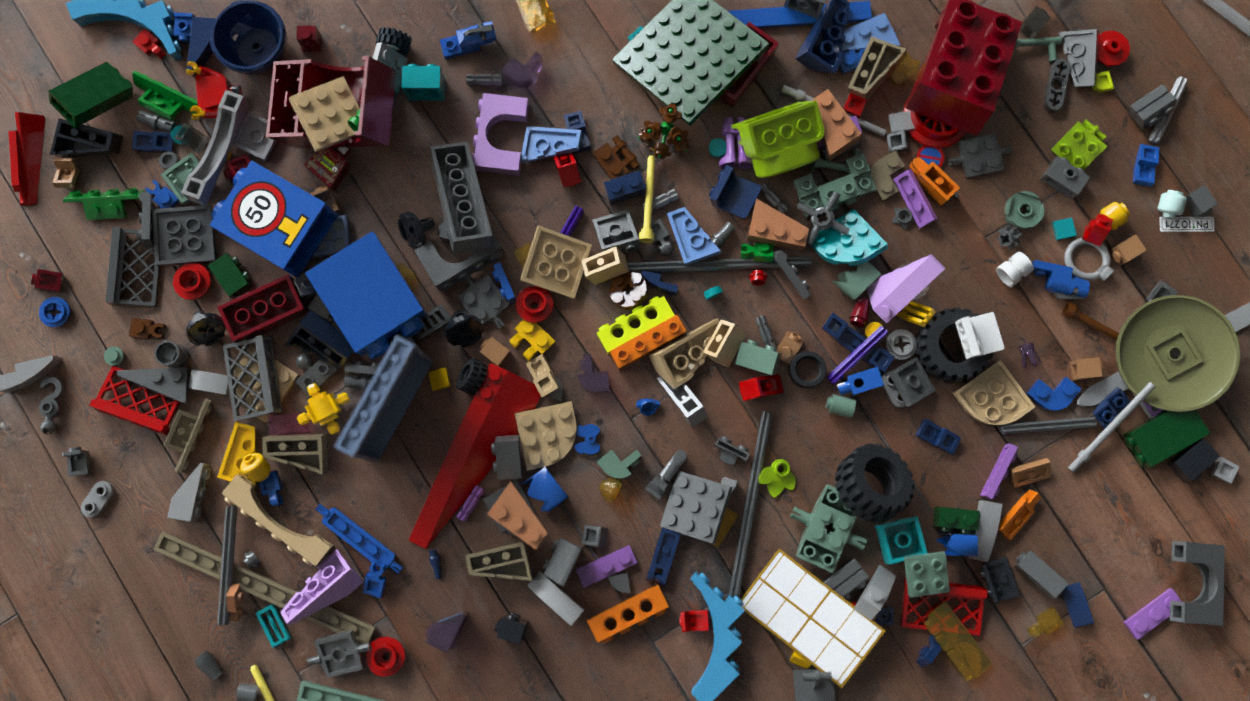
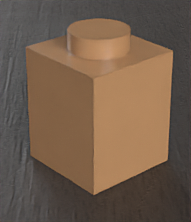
[1110,235,1146,265]
[480,337,511,367]
[1070,357,1104,381]

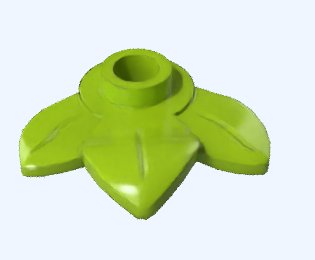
[759,459,796,497]

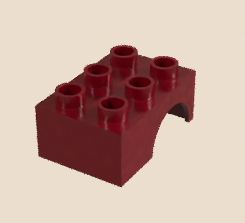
[906,0,1022,136]
[266,56,396,148]

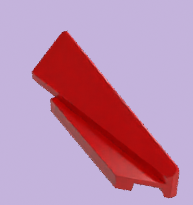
[8,112,45,206]

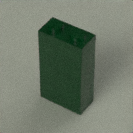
[48,61,133,128]
[1123,410,1210,468]

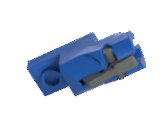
[440,21,497,59]
[1032,260,1090,300]

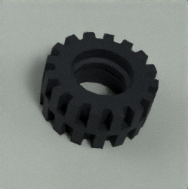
[456,358,488,395]

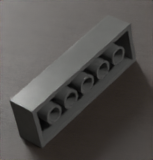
[430,142,492,254]

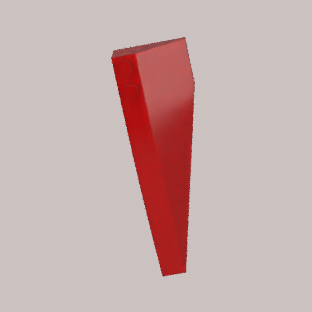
[408,363,541,549]

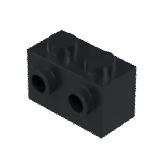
[495,612,528,644]

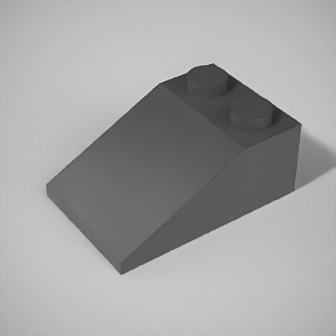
[543,537,583,586]

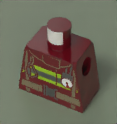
[303,147,351,192]

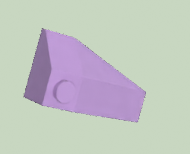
[867,254,945,323]
[281,549,363,625]

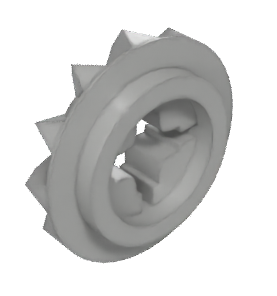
[886,329,917,360]

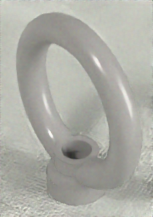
[1064,238,1114,282]

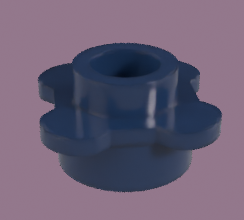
[874,606,894,626]

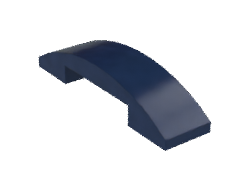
[821,313,895,373]

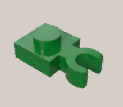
[741,243,774,262]

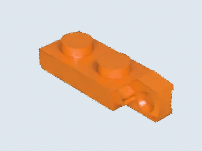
[998,489,1042,541]

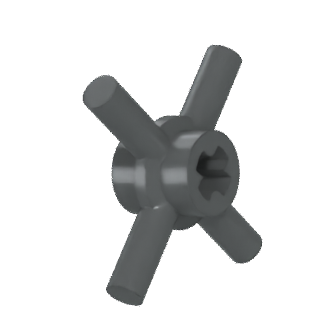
[796,192,850,245]

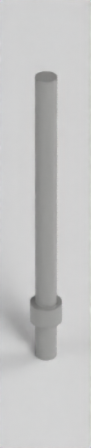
[781,85,886,137]
[1068,382,1156,473]

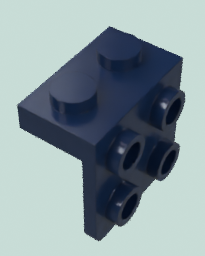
[709,165,762,219]

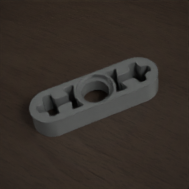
[1043,59,1070,113]

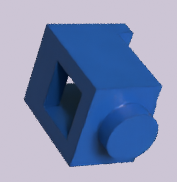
[173,12,195,43]

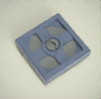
[312,215,350,258]

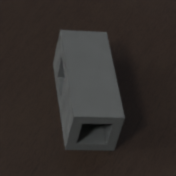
[1014,550,1069,599]

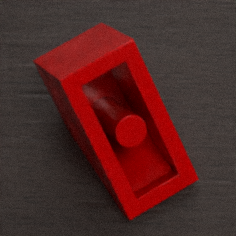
[553,152,581,188]
[738,374,784,401]

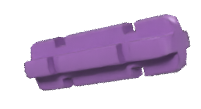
[457,485,485,522]

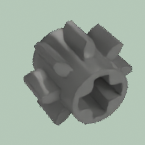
[997,224,1023,249]

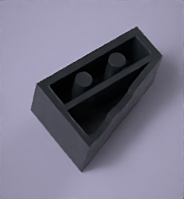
[50,118,123,158]
[285,310,354,369]

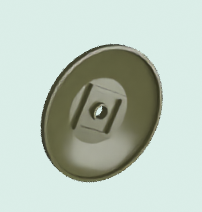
[1115,295,1240,412]

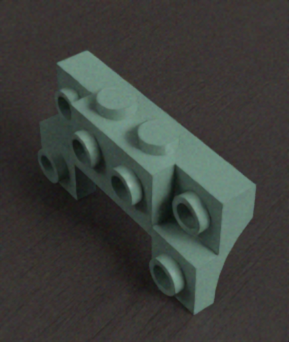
[793,153,876,219]

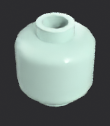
[1158,190,1187,219]

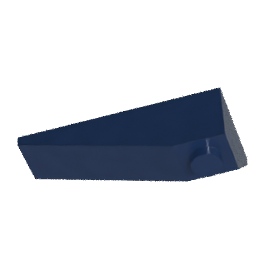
[795,0,850,74]

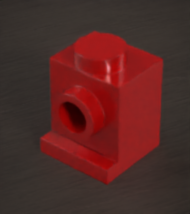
[1082,213,1113,247]

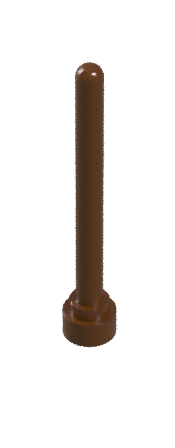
[1061,302,1119,340]

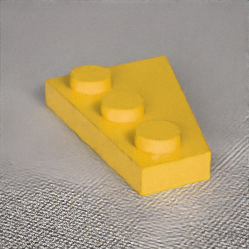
[217,421,256,488]

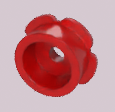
[749,270,768,286]

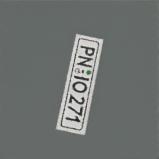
[1159,217,1214,232]

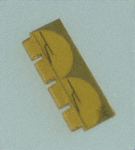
[924,601,992,681]

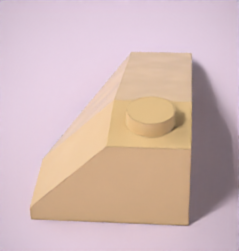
[648,318,720,389]

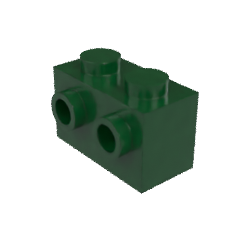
[933,507,980,534]

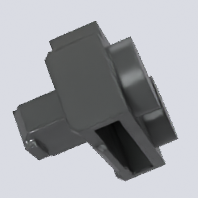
[714,436,750,465]

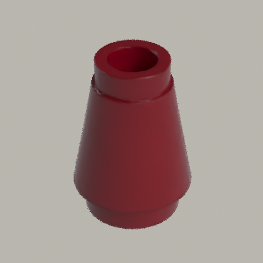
[849,298,870,327]

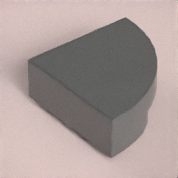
[548,377,563,402]
[608,573,631,593]

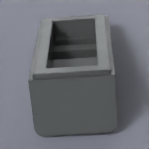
[416,304,451,342]

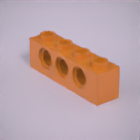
[610,315,686,371]
[587,584,669,644]

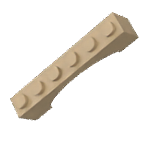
[221,474,334,566]

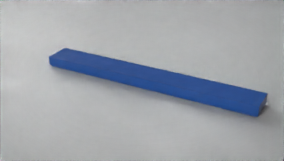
[728,1,872,29]

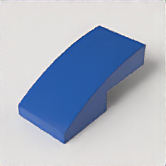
[1133,144,1159,187]

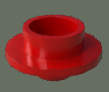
[1097,30,1130,67]
[173,263,212,300]
[515,286,553,323]
[366,636,406,677]

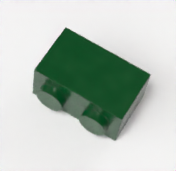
[208,253,253,299]

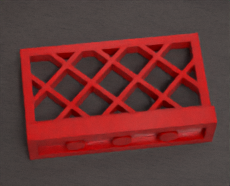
[89,366,180,436]
[900,578,988,636]

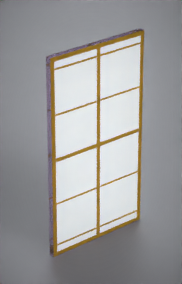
[741,548,886,688]

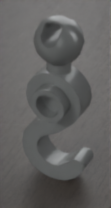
[39,377,65,435]

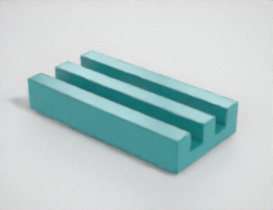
[255,604,292,648]

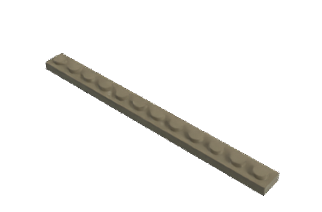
[153,531,376,644]

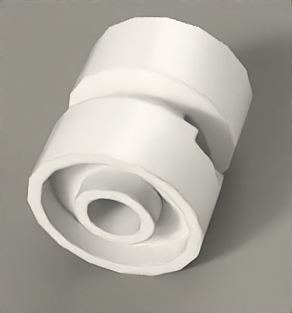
[996,252,1034,287]

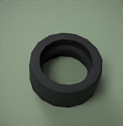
[788,351,827,389]

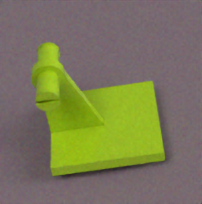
[1051,119,1107,170]

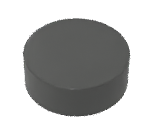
[159,151,180,170]

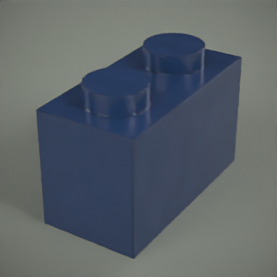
[604,170,646,205]

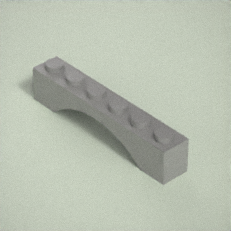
[181,90,250,206]

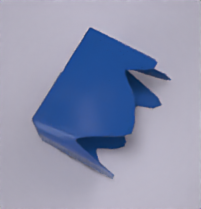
[521,467,568,517]
[936,533,978,556]

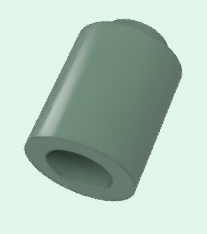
[825,394,856,418]

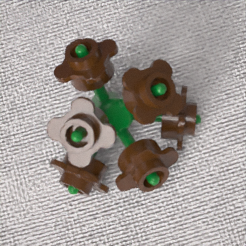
[638,103,691,159]

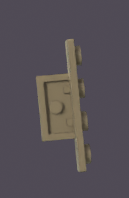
[163,398,212,474]

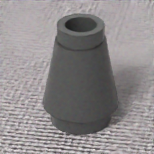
[194,650,223,680]

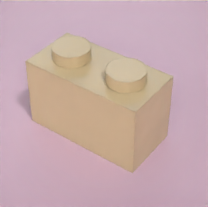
[582,247,629,285]
[703,319,747,368]

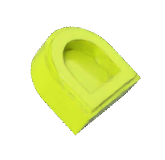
[1092,71,1114,93]

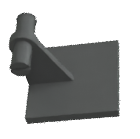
[793,669,835,701]

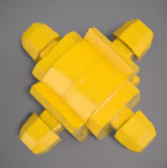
[297,383,350,435]

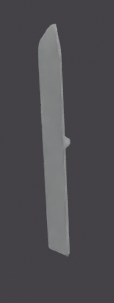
[1077,302,1250,407]

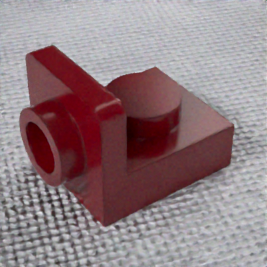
[223,154,250,185]
[31,269,62,292]

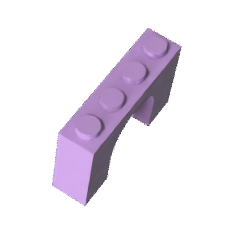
[471,93,529,176]

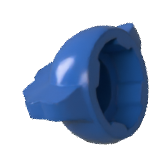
[636,398,660,416]

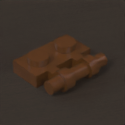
[592,135,640,180]

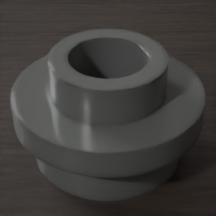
[243,551,261,569]

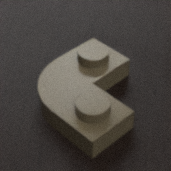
[870,151,905,202]

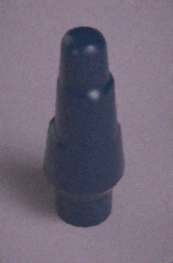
[429,549,441,579]

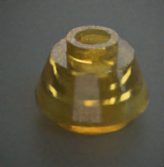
[598,477,622,503]

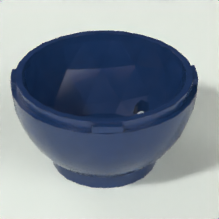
[210,0,287,75]

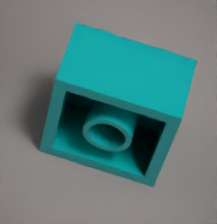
[402,64,446,101]
[875,516,927,564]

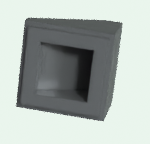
[886,130,911,153]
[582,525,608,547]

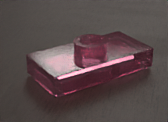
[268,412,309,435]

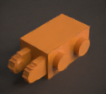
[909,157,960,206]

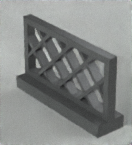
[105,227,160,307]
[223,335,283,421]

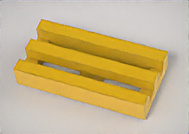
[896,301,936,327]

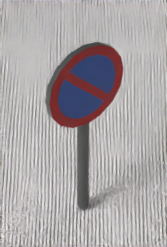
[916,145,959,199]

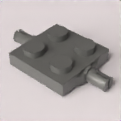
[949,133,1013,179]
[457,275,511,330]
[307,630,372,678]

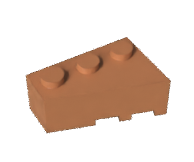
[812,89,862,161]
[747,199,809,252]
[487,482,549,549]

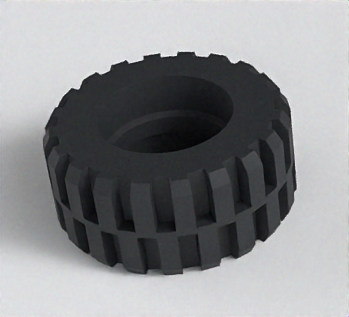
[916,307,994,383]
[835,443,915,523]

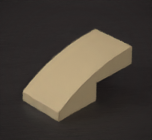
[526,354,559,397]

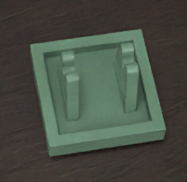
[161,153,200,205]
[904,551,950,597]

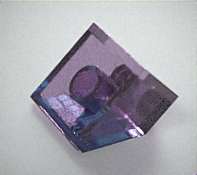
[425,611,470,653]

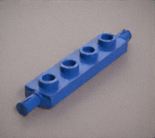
[315,503,403,574]

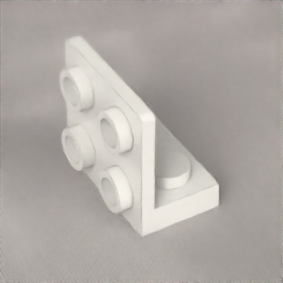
[955,312,1005,359]

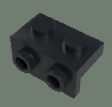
[980,557,1021,604]

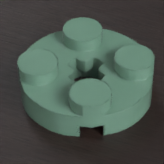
[1004,191,1044,229]

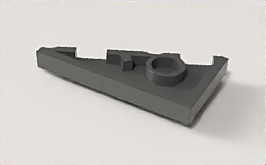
[117,367,189,405]

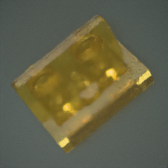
[516,0,555,33]

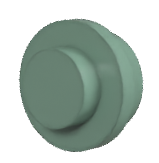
[104,346,124,366]

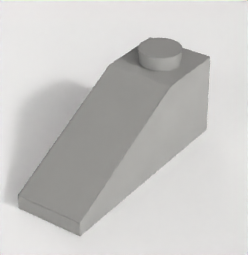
[657,376,708,428]
[854,565,896,620]

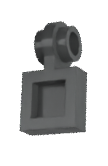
[651,219,673,256]

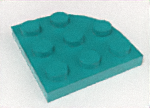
[809,209,888,266]

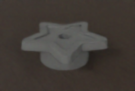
[892,206,915,229]

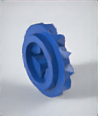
[39,297,71,328]

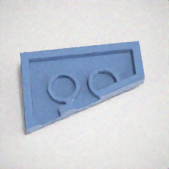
[842,13,900,53]
[520,126,582,164]
[667,207,721,266]

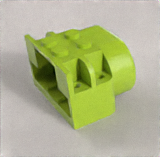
[731,101,825,178]

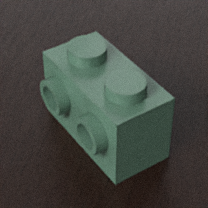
[735,339,782,375]

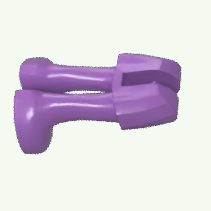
[719,117,753,170]

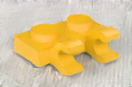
[509,319,555,361]

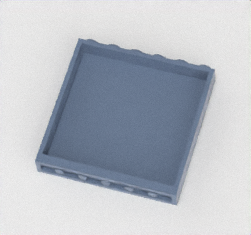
[335,335,434,463]

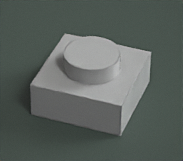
[1210,457,1240,484]

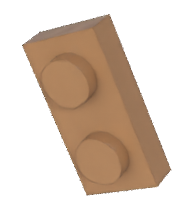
[1010,458,1051,488]

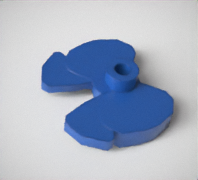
[574,424,600,455]

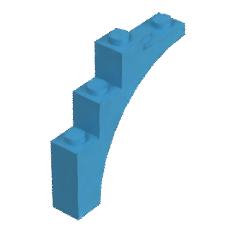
[66,0,183,61]
[691,571,745,701]

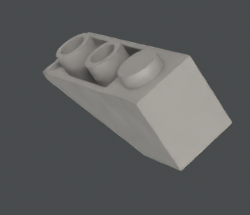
[167,463,211,522]

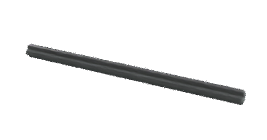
[627,256,811,273]
[729,411,772,597]

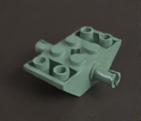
[790,484,867,573]

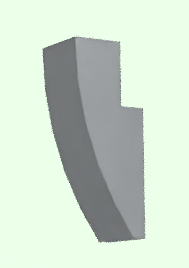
[0,355,62,393]
[968,500,1003,562]
[527,571,584,626]

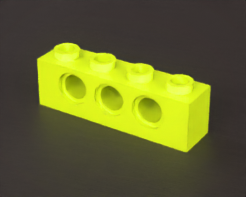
[597,296,675,355]

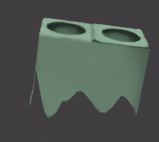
[832,261,881,302]

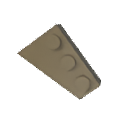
[848,36,907,100]
[262,434,328,475]
[465,541,534,581]

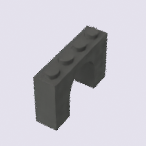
[414,228,505,293]
[1170,541,1225,626]

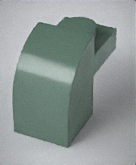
[597,450,642,479]

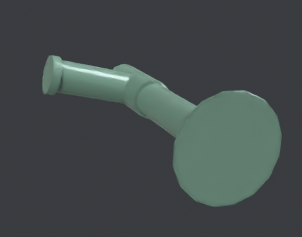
[1013,37,1062,62]
[811,149,861,173]

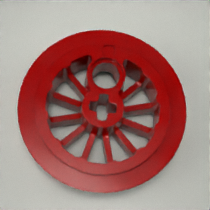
[903,96,966,148]

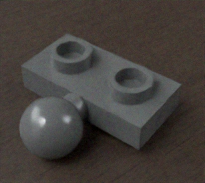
[295,354,338,396]

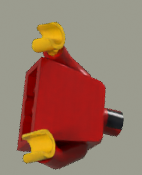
[186,61,242,120]

